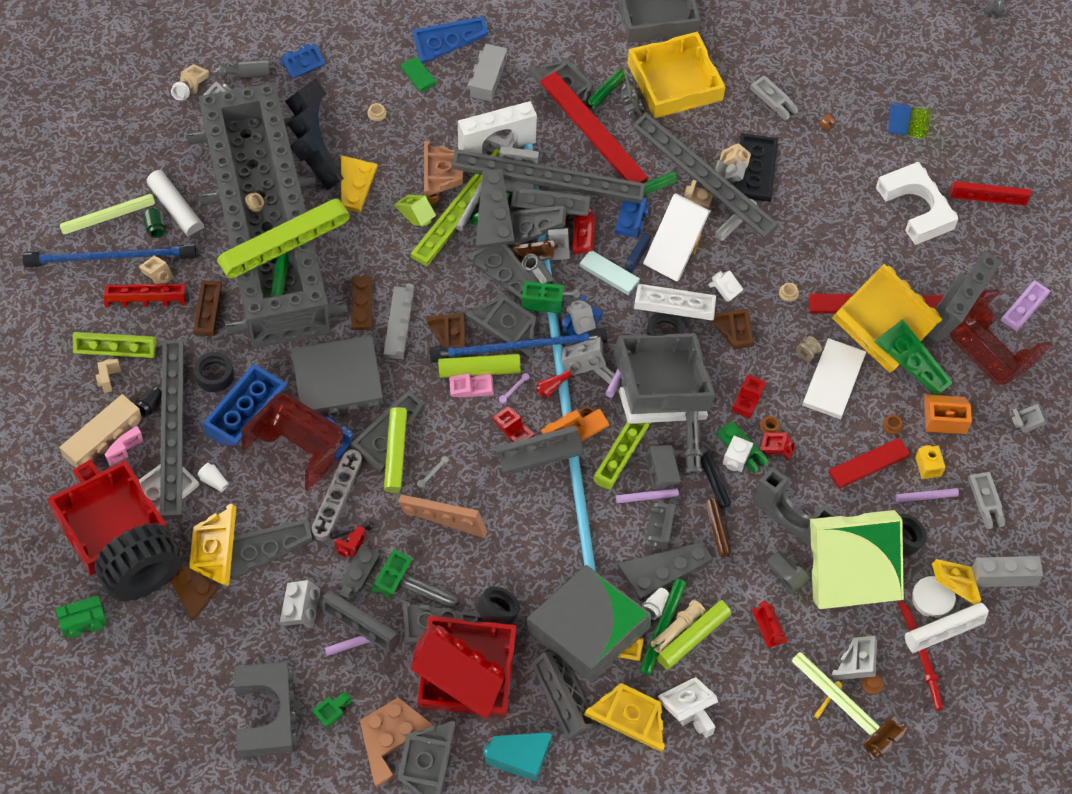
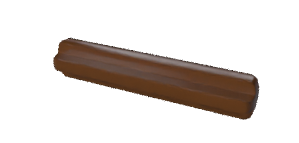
[706,498,731,557]

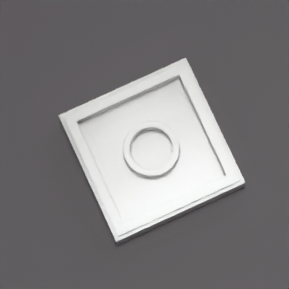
[658,677,718,721]

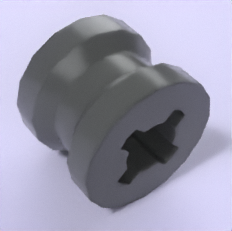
[986,0,1004,16]

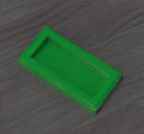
[401,57,436,93]

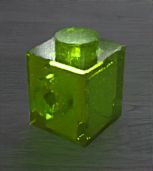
[907,107,931,138]

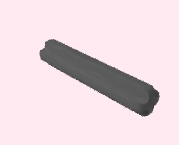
[399,573,459,608]

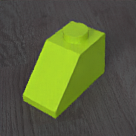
[394,194,436,227]

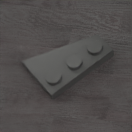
[507,206,567,248]

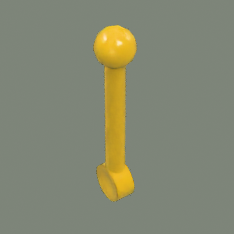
[814,681,842,719]

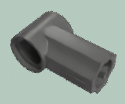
[522,254,556,284]
[766,551,809,594]

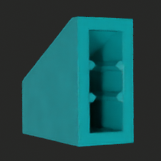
[483,733,552,782]

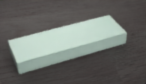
[580,251,640,296]

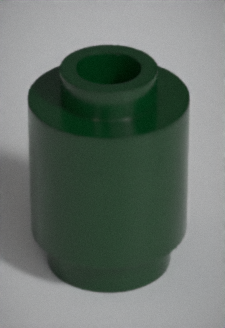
[143,208,166,238]

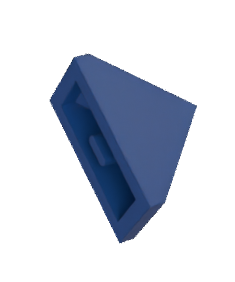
[888,102,912,135]

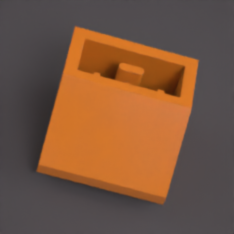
[924,394,972,434]

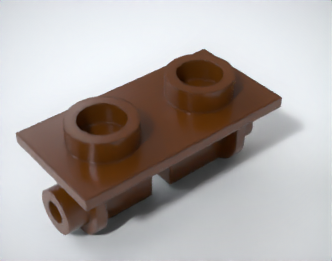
[513,240,555,263]
[863,716,908,761]

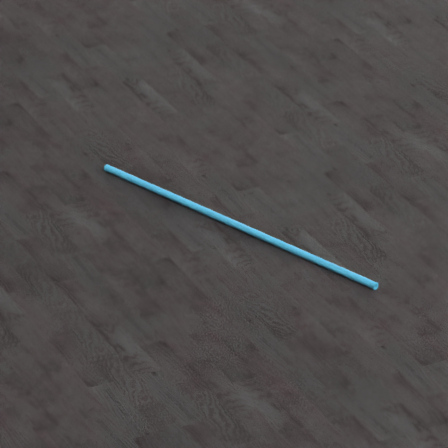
[523,143,596,571]

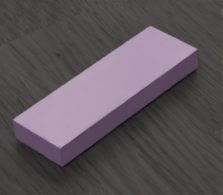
[1001,280,1050,331]

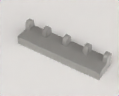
[384,284,414,359]

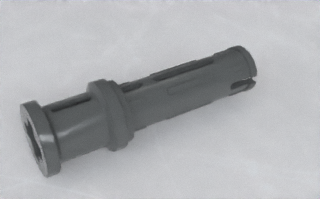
[684,411,703,475]

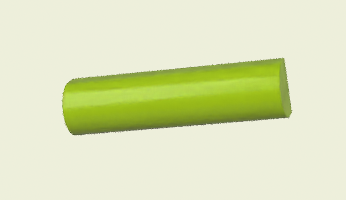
[73,332,157,358]
[438,354,521,378]
[384,407,407,493]
[594,421,651,489]
[657,600,731,670]

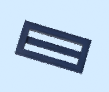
[626,232,651,273]

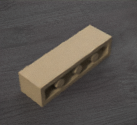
[59,394,142,468]

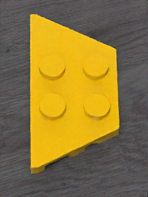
[189,504,236,586]
[584,683,665,752]

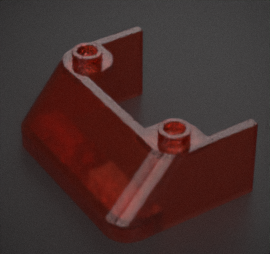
[950,289,1053,385]
[241,393,343,491]

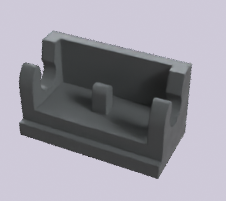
[645,445,681,491]
[644,503,676,551]

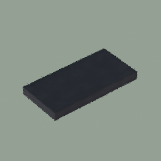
[734,133,778,202]

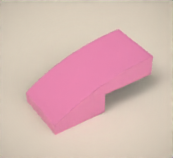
[449,373,494,397]
[105,426,144,467]

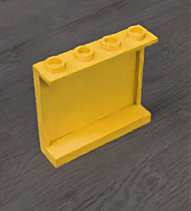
[832,264,942,373]

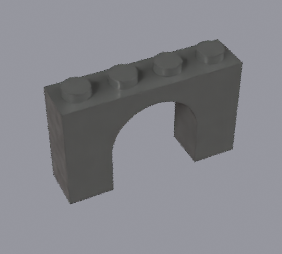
[753,467,839,547]
[234,662,297,758]

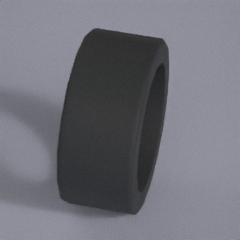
[646,312,685,336]
[194,352,234,392]
[898,513,927,556]
[477,587,520,625]

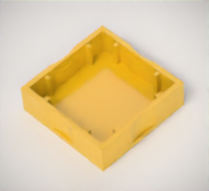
[627,32,725,119]

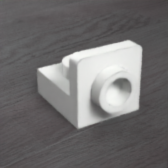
[680,709,715,738]

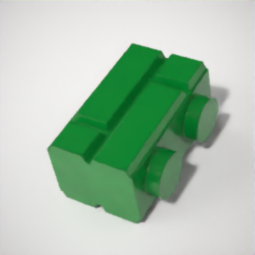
[55,595,107,639]

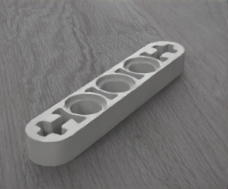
[312,450,362,541]

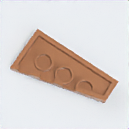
[398,495,488,538]

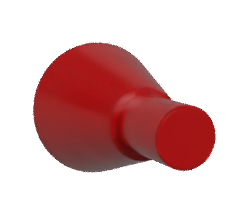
[536,369,572,399]

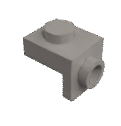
[548,228,570,260]
[566,300,596,334]
[1012,404,1047,433]

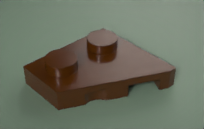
[711,309,754,349]
[426,313,466,349]
[171,565,219,621]

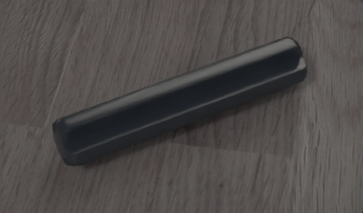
[701,452,731,509]

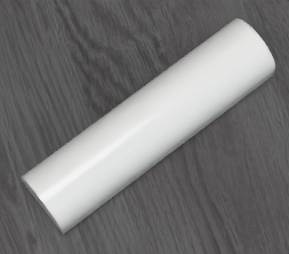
[147,170,204,237]
[905,603,989,653]

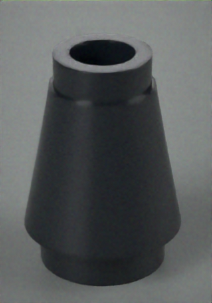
[135,387,162,417]

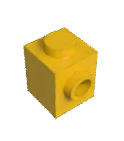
[915,445,946,479]

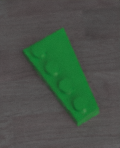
[874,319,953,395]

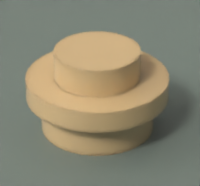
[368,103,386,121]
[245,193,264,212]
[779,283,799,302]

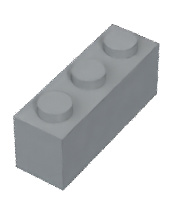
[468,44,507,102]
[972,556,1043,587]

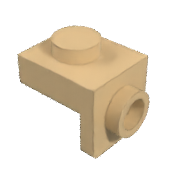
[96,359,121,393]

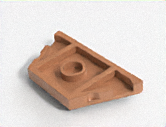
[424,141,463,197]

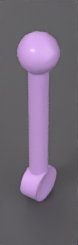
[499,373,530,404]

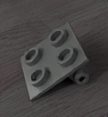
[621,68,645,118]

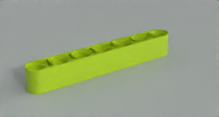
[217,199,350,278]

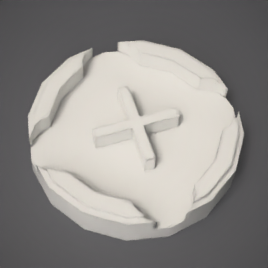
[912,576,956,618]

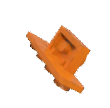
[541,409,609,441]

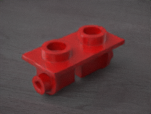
[751,601,788,648]

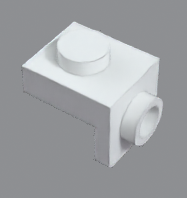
[708,271,743,302]
[723,436,753,472]

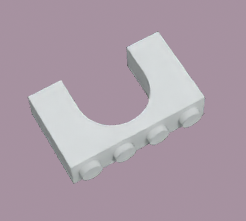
[458,101,537,154]
[876,162,958,245]

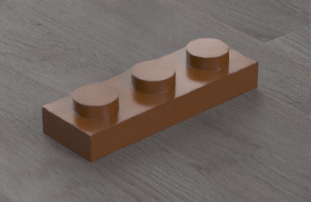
[351,276,372,330]
[193,280,222,336]

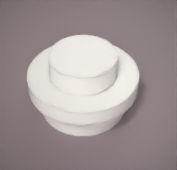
[171,82,190,100]

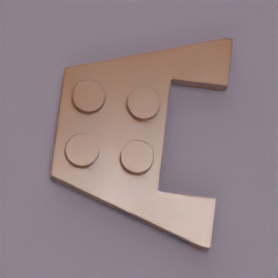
[360,698,434,788]

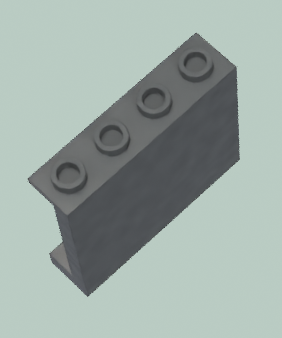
[924,250,1002,345]
[291,335,385,422]

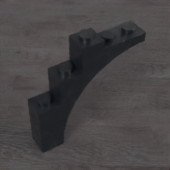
[285,78,344,191]

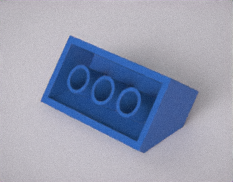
[203,364,287,446]

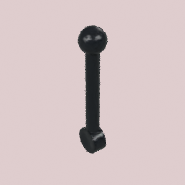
[330,522,374,539]

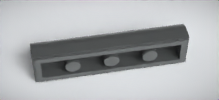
[322,591,401,653]

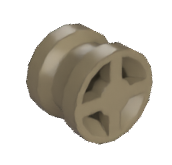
[796,336,822,362]

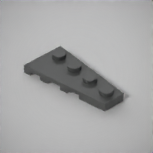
[403,601,486,645]

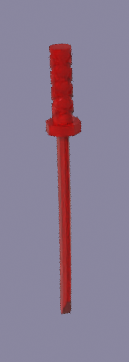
[898,600,944,711]

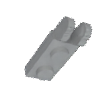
[750,76,798,120]
[968,472,1005,529]

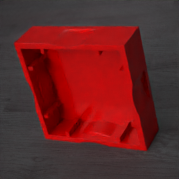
[48,460,167,576]
[417,616,516,718]

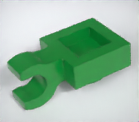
[312,691,352,729]

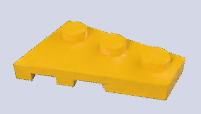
[341,155,378,213]

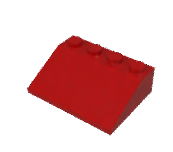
[410,623,504,719]

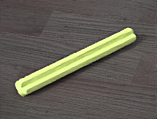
[60,194,155,234]
[792,652,880,735]

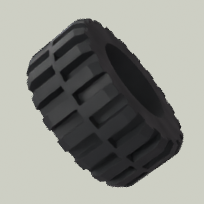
[95,523,183,602]

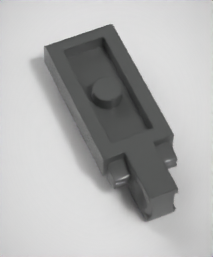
[339,545,380,601]

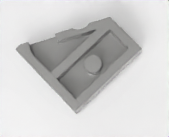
[832,636,877,680]

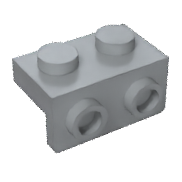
[280,580,320,628]

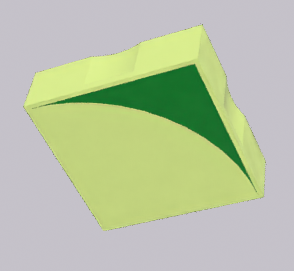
[810,510,904,609]

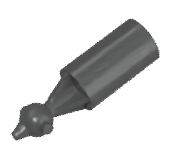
[213,60,270,79]

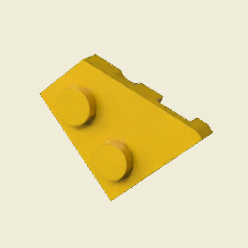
[932,559,981,605]

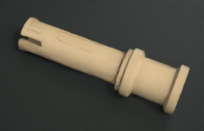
[651,600,706,652]

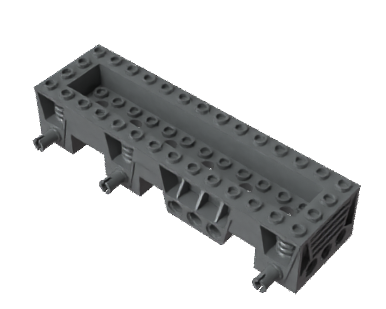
[186,83,348,349]

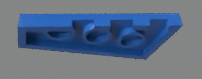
[412,16,488,64]

